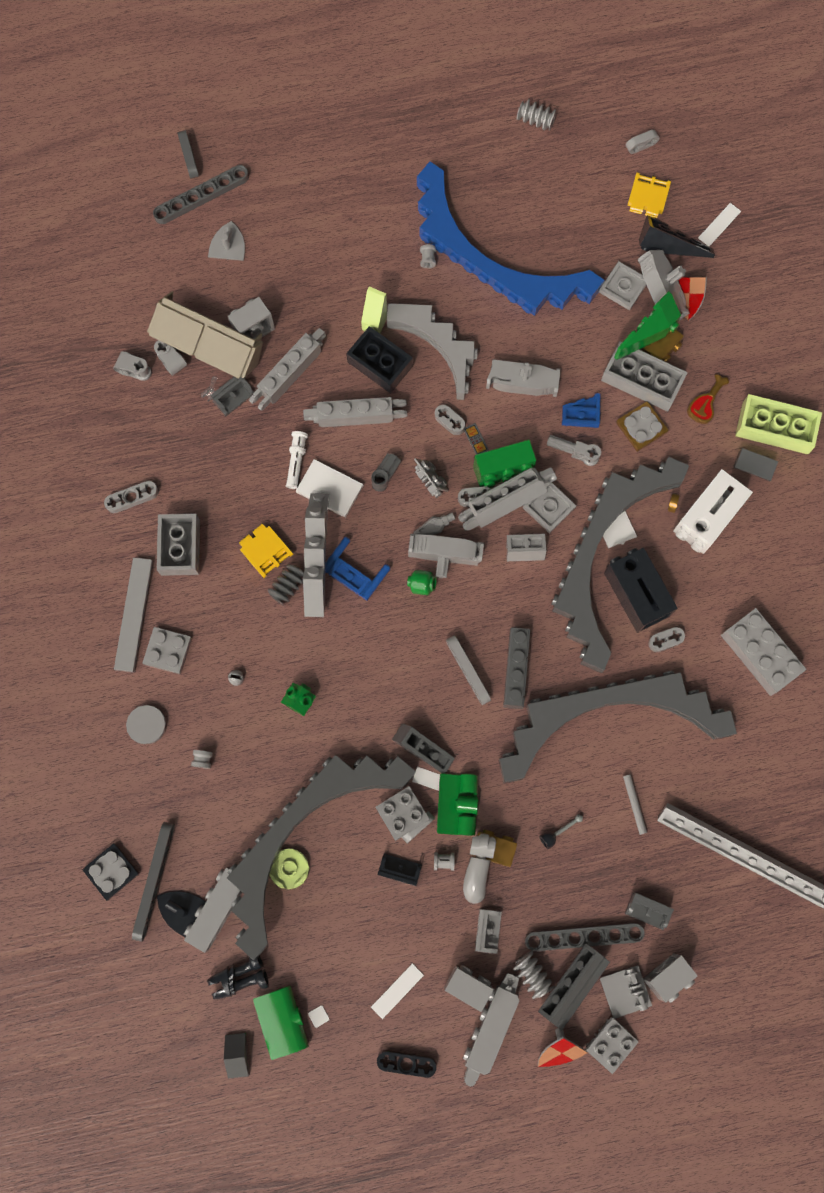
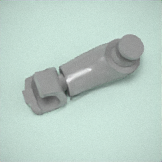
[463,834,496,904]

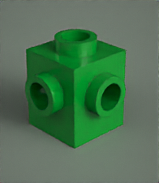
[281,683,316,716]

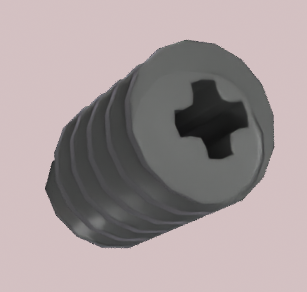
[267,565,304,607]

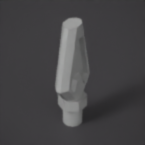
[413,513,455,535]

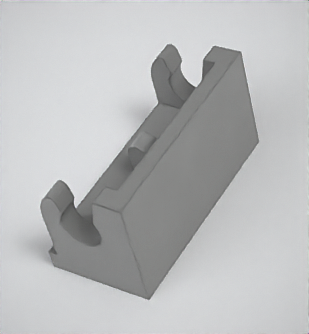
[506,534,546,562]
[475,909,502,954]

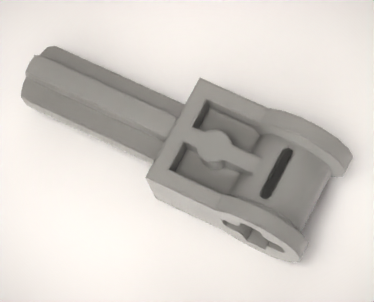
[547,435,601,466]

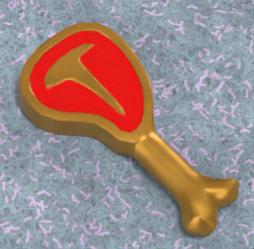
[687,374,729,424]

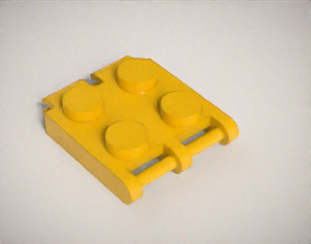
[628,172,671,218]
[239,524,293,578]

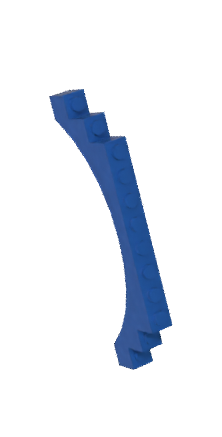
[417,161,604,316]

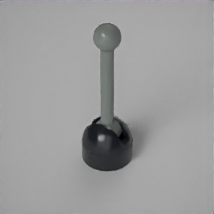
[539,814,583,849]

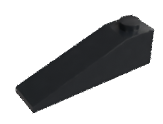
[639,215,715,258]

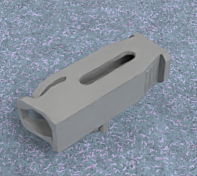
[638,250,690,320]
[486,360,560,397]
[408,534,484,578]

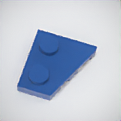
[562,393,600,428]

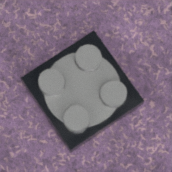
[82,843,139,901]

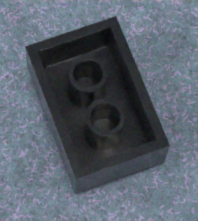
[346,326,413,394]

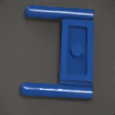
[325,537,390,601]

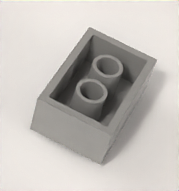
[157,514,200,576]

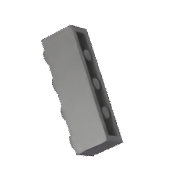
[184,868,242,953]

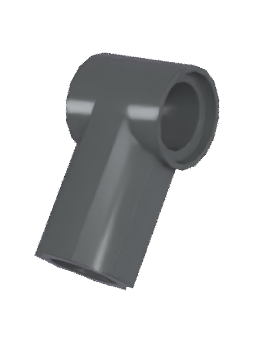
[371,453,401,492]

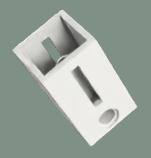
[673,469,753,554]

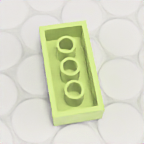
[735,394,822,454]

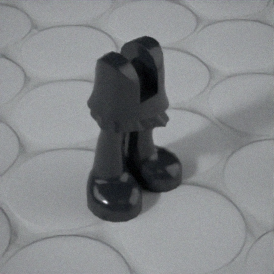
[207,955,269,1000]

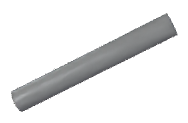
[623,775,647,835]

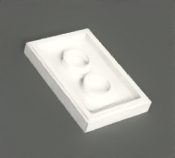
[296,459,363,518]

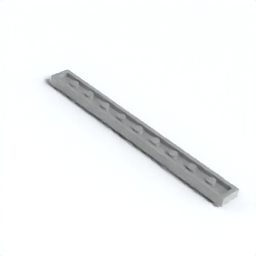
[657,803,824,908]

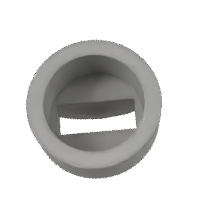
[228,670,244,686]

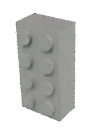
[601,341,688,412]
[721,608,807,696]

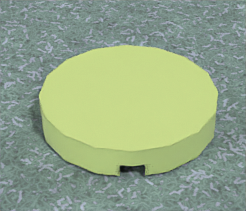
[270,849,309,889]

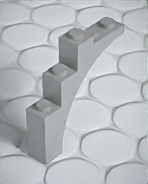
[387,303,478,400]
[303,492,329,617]

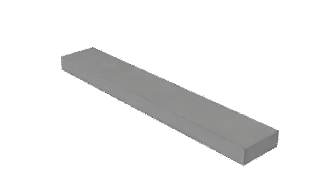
[114,558,153,673]

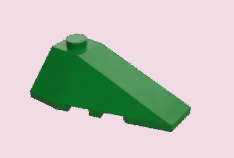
[614,291,681,360]

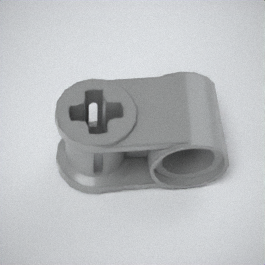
[154,340,187,376]
[113,351,152,381]

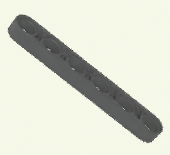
[153,165,249,224]
[132,822,174,942]
[525,923,645,951]

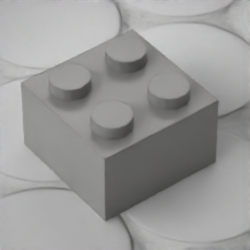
[228,297,275,339]
[643,953,697,1003]
[444,965,494,1012]

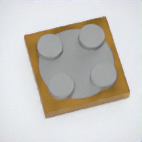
[616,402,669,452]

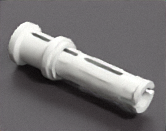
[286,431,308,489]

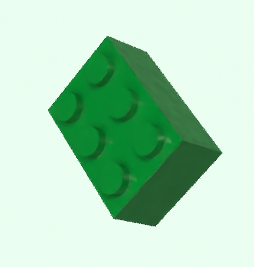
[473,440,536,488]

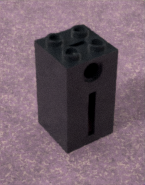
[604,547,678,633]

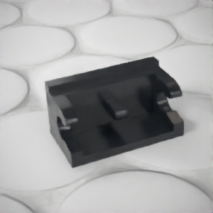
[377,854,422,886]

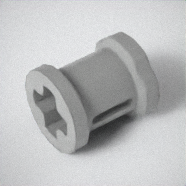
[420,244,436,269]
[434,852,454,871]

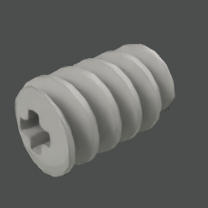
[516,99,556,131]
[513,951,555,999]

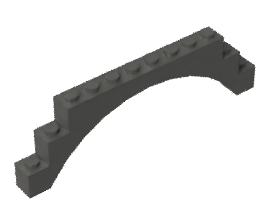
[551,457,689,673]
[498,671,737,783]
[227,755,416,961]

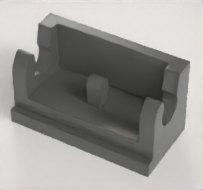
[210,377,254,416]
[734,448,778,481]
[625,893,674,930]

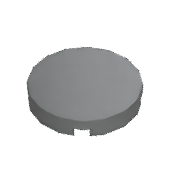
[126,705,166,744]

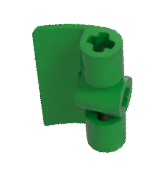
[437,774,478,836]
[253,986,309,1060]

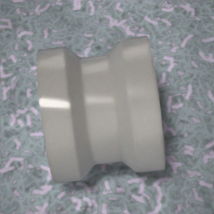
[191,750,213,769]

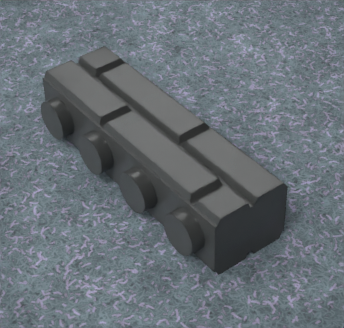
[503,628,530,709]
[538,944,610,1030]

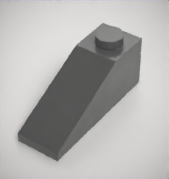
[392,723,455,774]

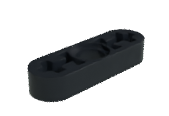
[377,1051,436,1078]

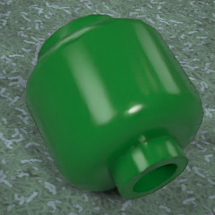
[407,570,437,595]

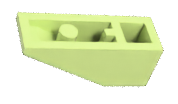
[361,287,387,333]

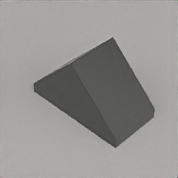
[223,1033,249,1079]

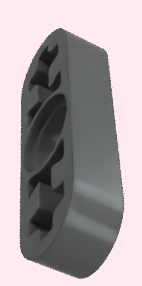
[177,130,199,179]

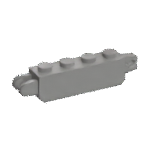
[249,328,326,411]
[303,397,408,427]
[458,468,557,531]
[463,973,519,1087]

